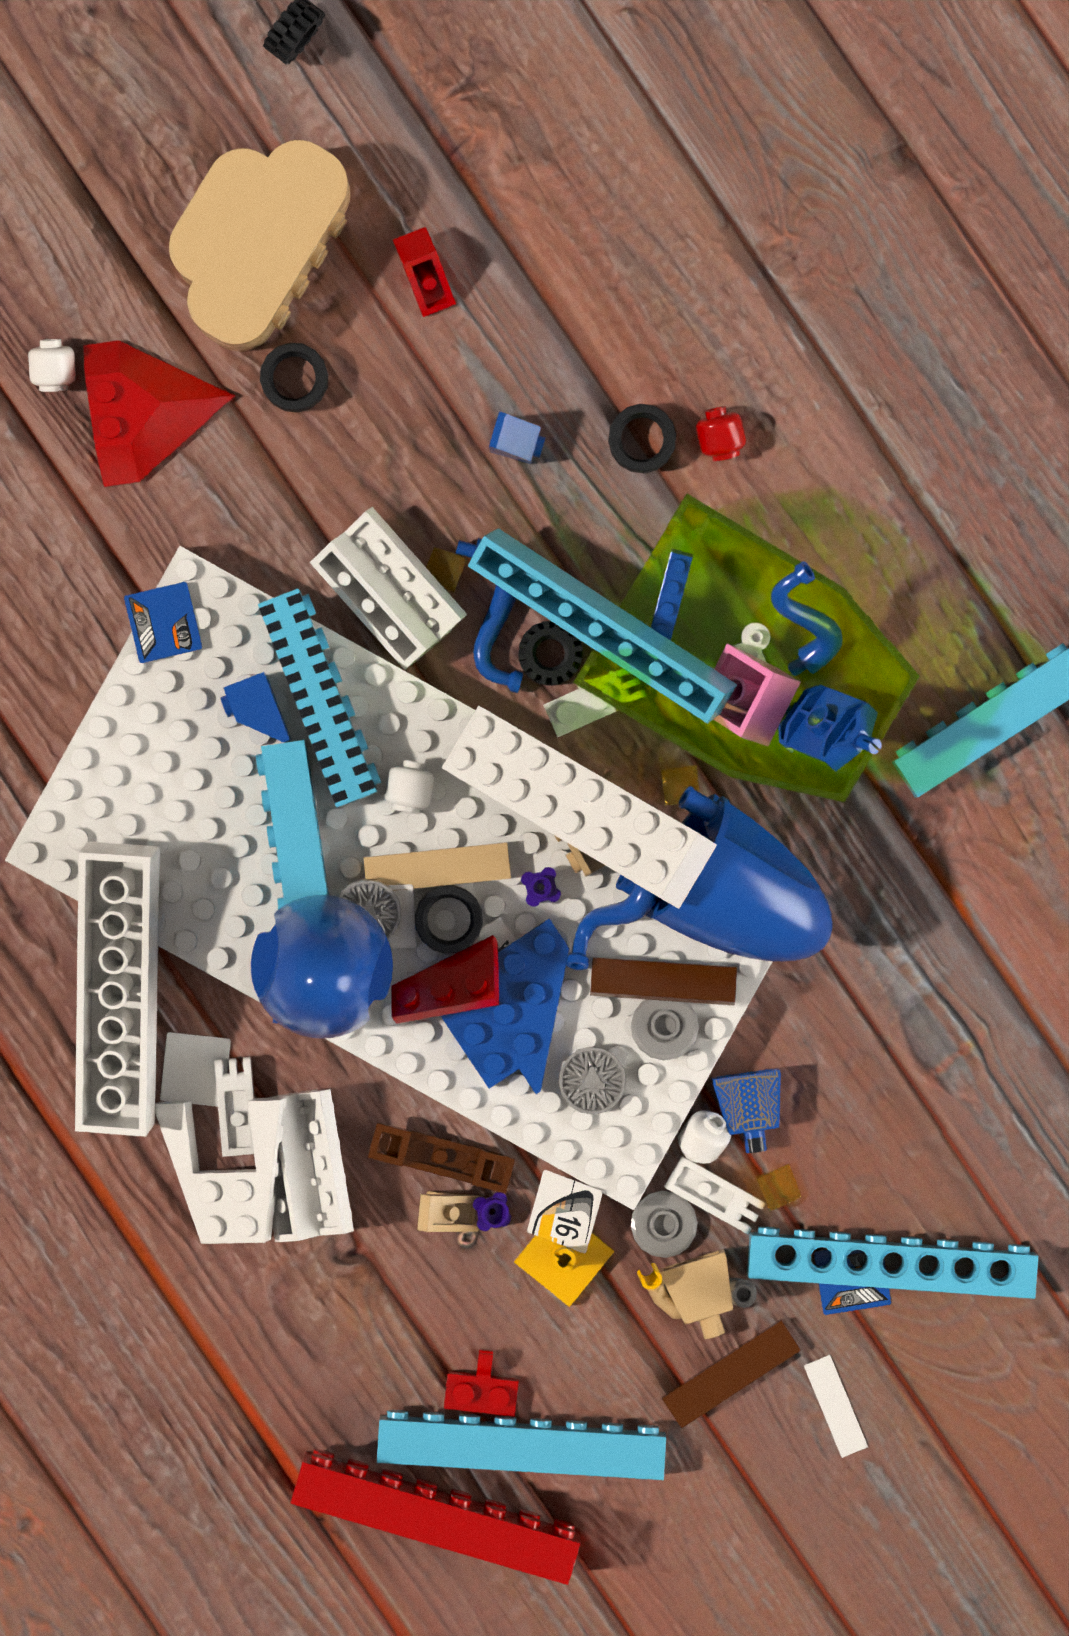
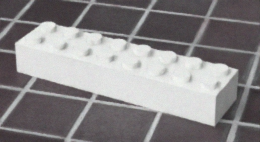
[442,705,717,909]
[75,842,160,1137]

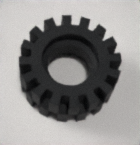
[263,0,325,65]
[518,621,583,686]

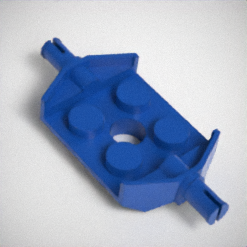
[778,685,882,771]

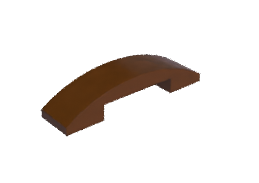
[368,1123,515,1194]

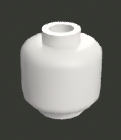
[28,339,76,392]
[385,760,435,814]
[678,1110,731,1164]

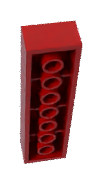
[290,1449,581,1585]

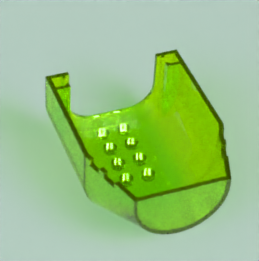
[573,493,920,802]

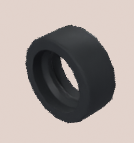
[260,343,329,413]
[608,404,677,474]
[414,885,483,954]

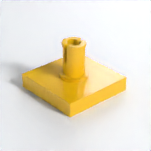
[514,1233,614,1307]

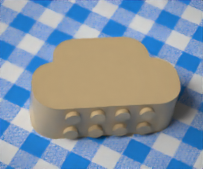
[169,140,351,352]

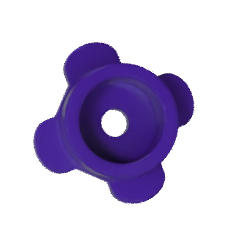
[521,867,561,907]
[473,1192,511,1231]

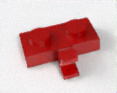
[444,1349,519,1417]

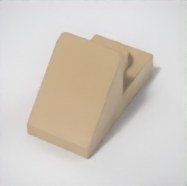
[417,1191,481,1232]

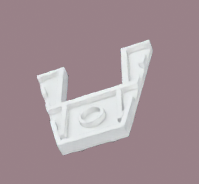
[155,1097,287,1244]

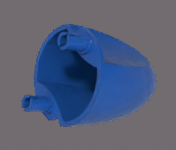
[616,786,833,962]
[251,895,393,1039]

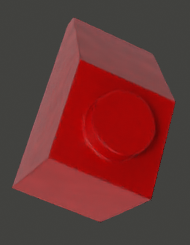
[393,226,456,317]

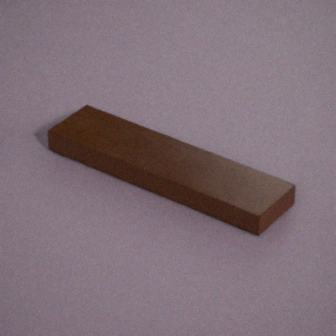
[590,958,737,1006]
[662,1319,801,1429]

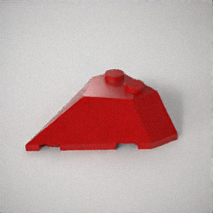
[83,340,235,487]

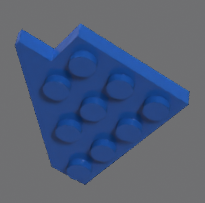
[441,918,569,1094]

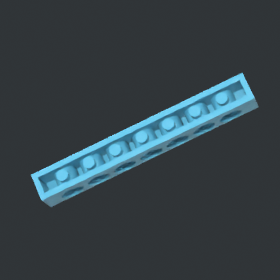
[747,1227,1038,1299]

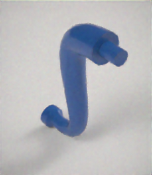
[455,537,523,693]
[771,561,843,676]
[566,883,659,970]

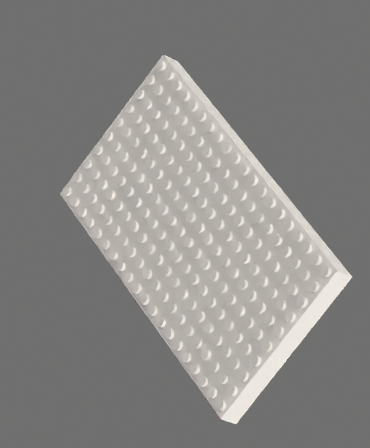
[5,546,773,1210]

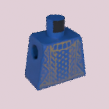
[711,1068,781,1153]

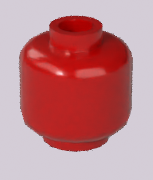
[696,406,746,461]

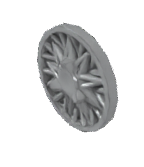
[338,879,401,939]
[631,1000,699,1061]
[558,1047,626,1115]
[631,1190,698,1258]

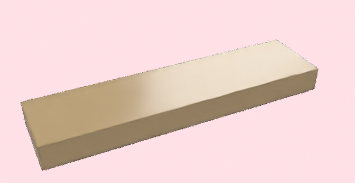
[363,843,511,891]

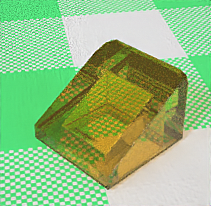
[426,547,468,593]
[661,765,700,806]
[756,1163,802,1211]

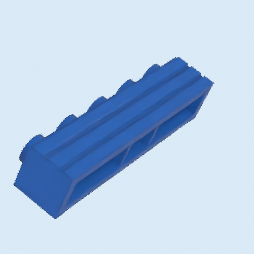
[651,548,694,641]

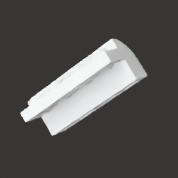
[310,507,467,670]
[268,1089,354,1242]

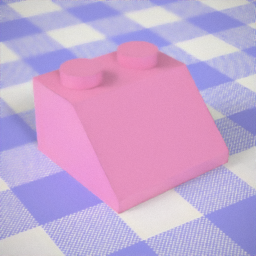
[713,644,801,746]

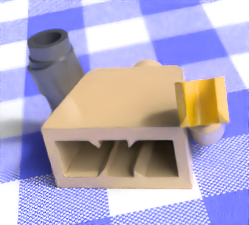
[637,1249,757,1339]

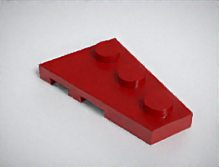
[391,935,499,1024]

